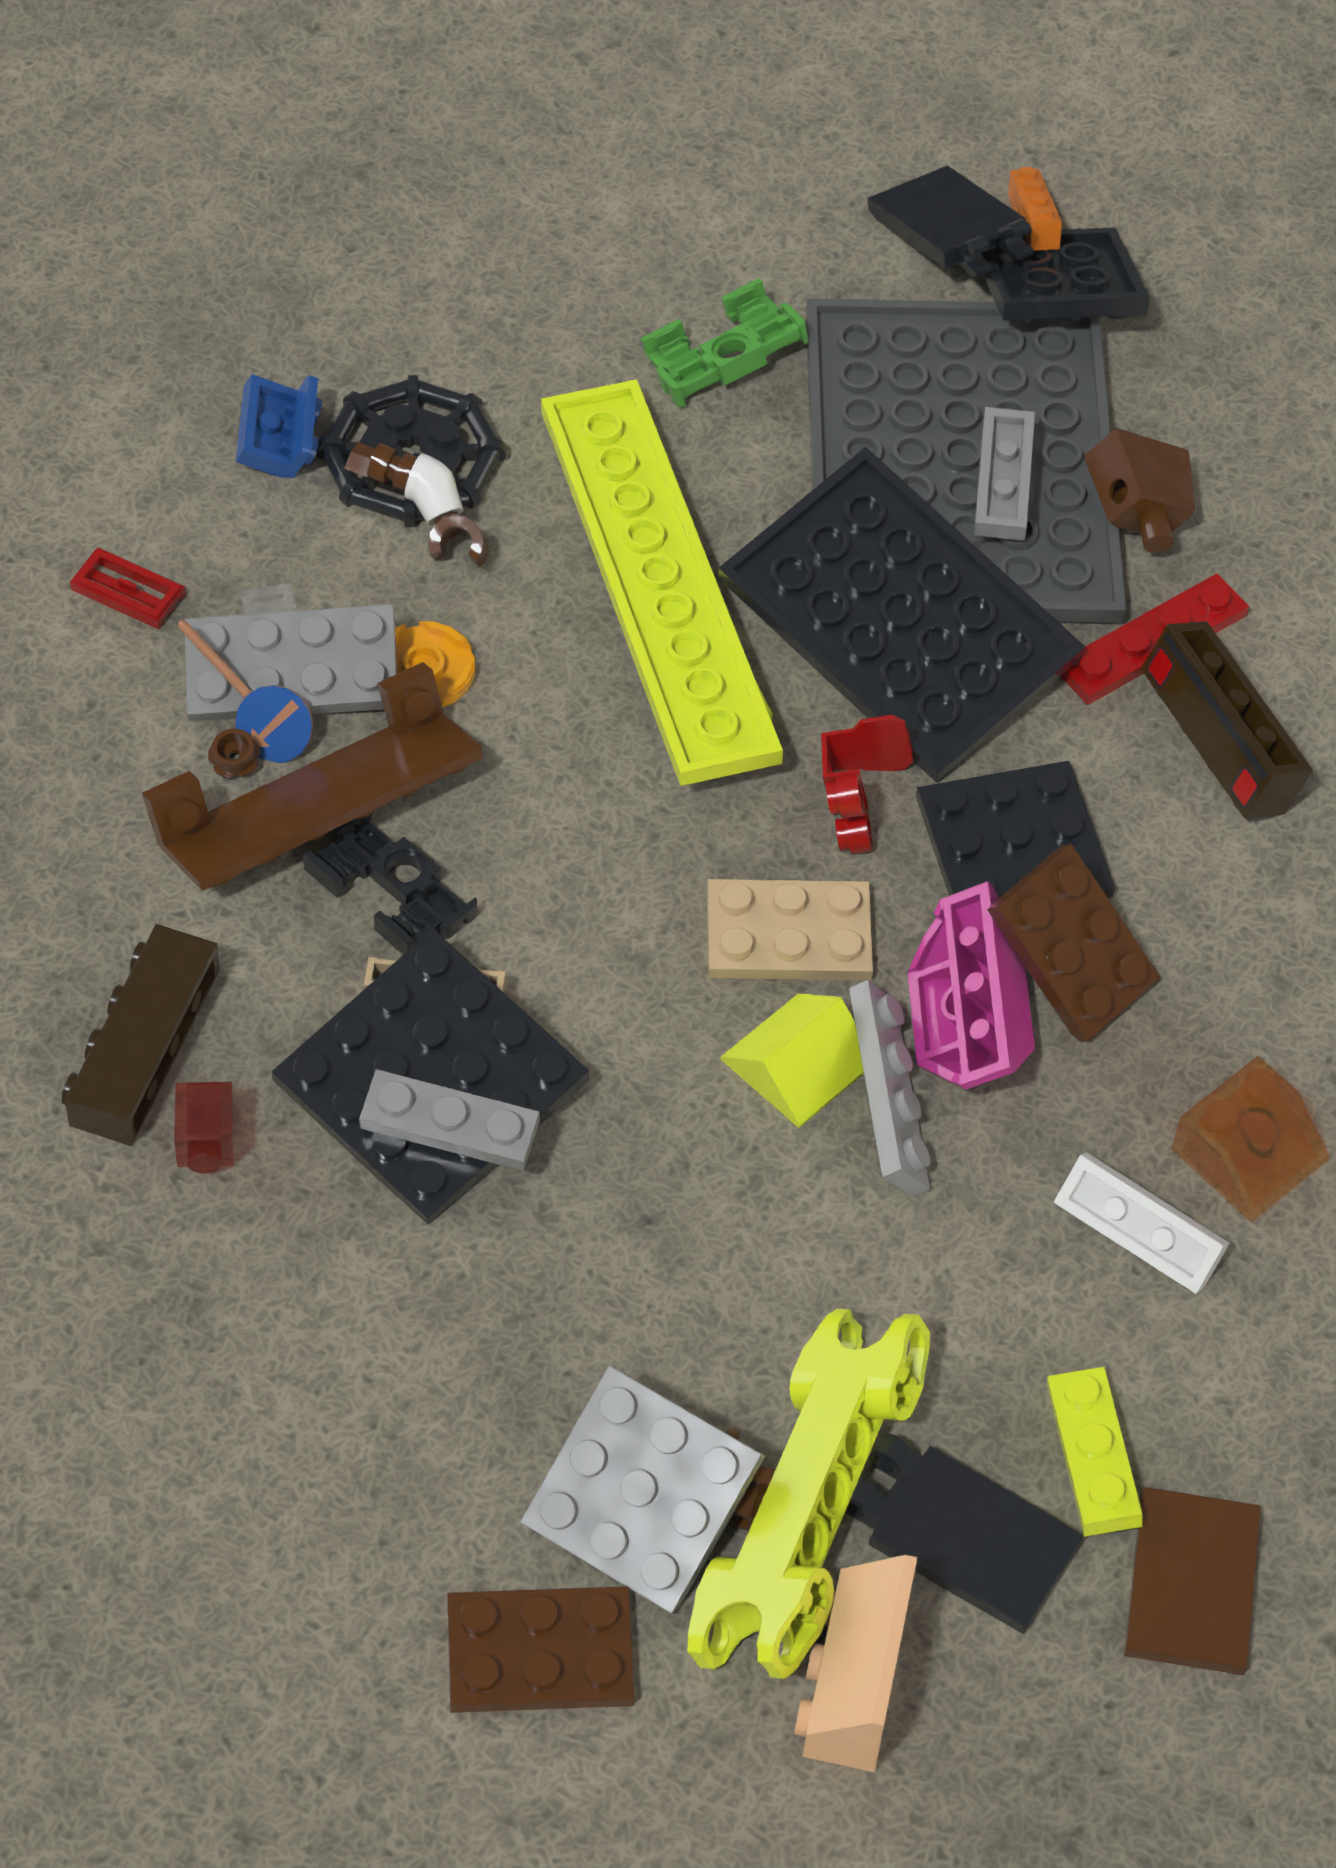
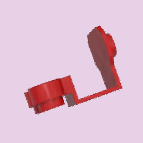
[821,715,913,855]

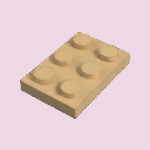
[707,879,873,980]

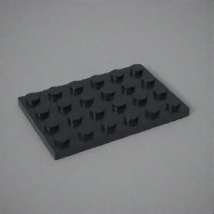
[718,447,1085,783]

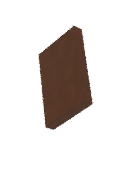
[1124,1487,1261,1676]

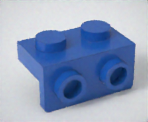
[236,374,322,478]

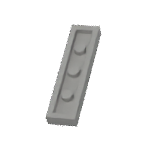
[849,979,930,1195]

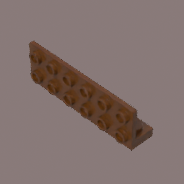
[142,662,484,890]

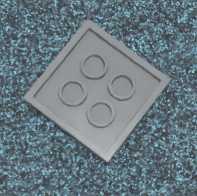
[521,1366,765,1614]

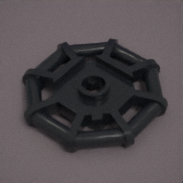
[316,375,506,526]

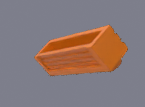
[1008,167,1062,250]

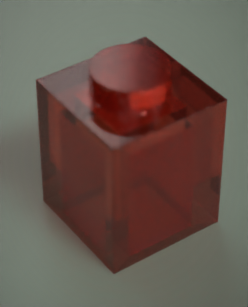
[174,1081,235,1173]

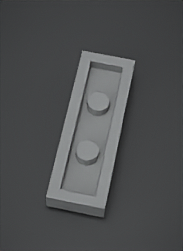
[974,407,1035,541]
[359,1069,540,1171]

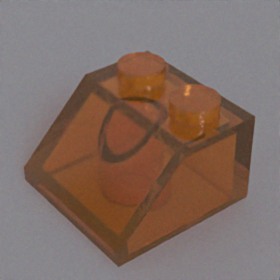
[1171,1056,1330,1223]

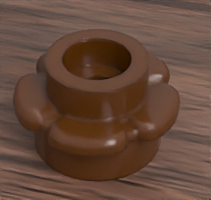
[208,728,261,779]

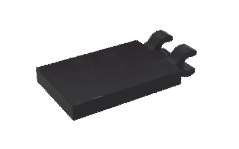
[867,165,1034,278]
[845,1433,1084,1635]

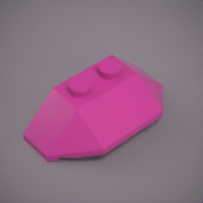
[907,881,1035,1090]

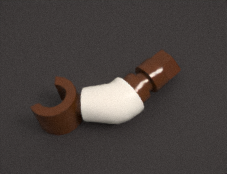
[344,442,489,568]

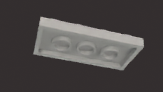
[185,604,398,721]

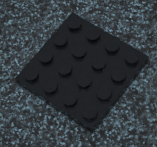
[271,929,589,1225]

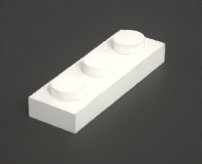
[1053,1152,1230,1294]

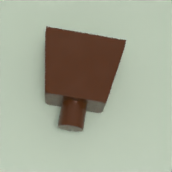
[1084,428,1195,553]

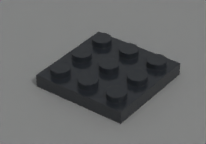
[982,227,1149,323]
[916,761,1115,899]

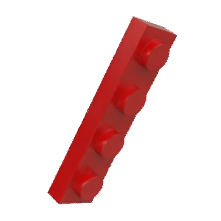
[1060,573,1249,706]

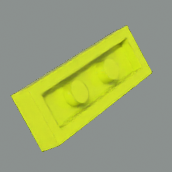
[1047,1367,1142,1537]

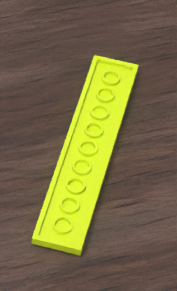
[541,379,783,786]

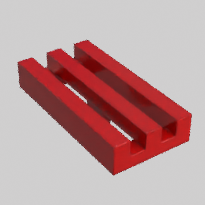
[70,547,186,630]

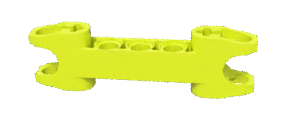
[687,1309,930,1679]

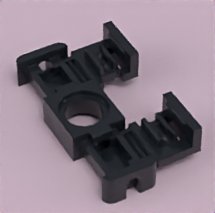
[303,814,477,955]

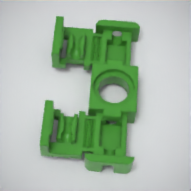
[641,278,809,407]

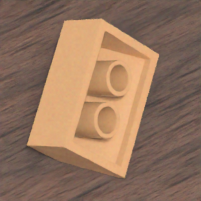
[794,1555,917,1772]

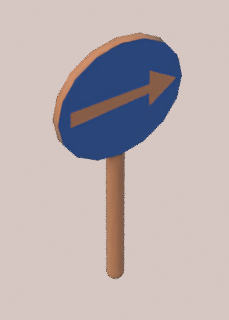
[178,620,313,763]

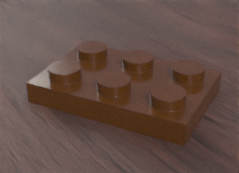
[987,844,1160,1042]
[447,1586,635,1713]

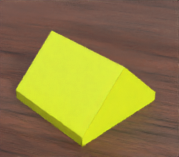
[721,993,864,1128]

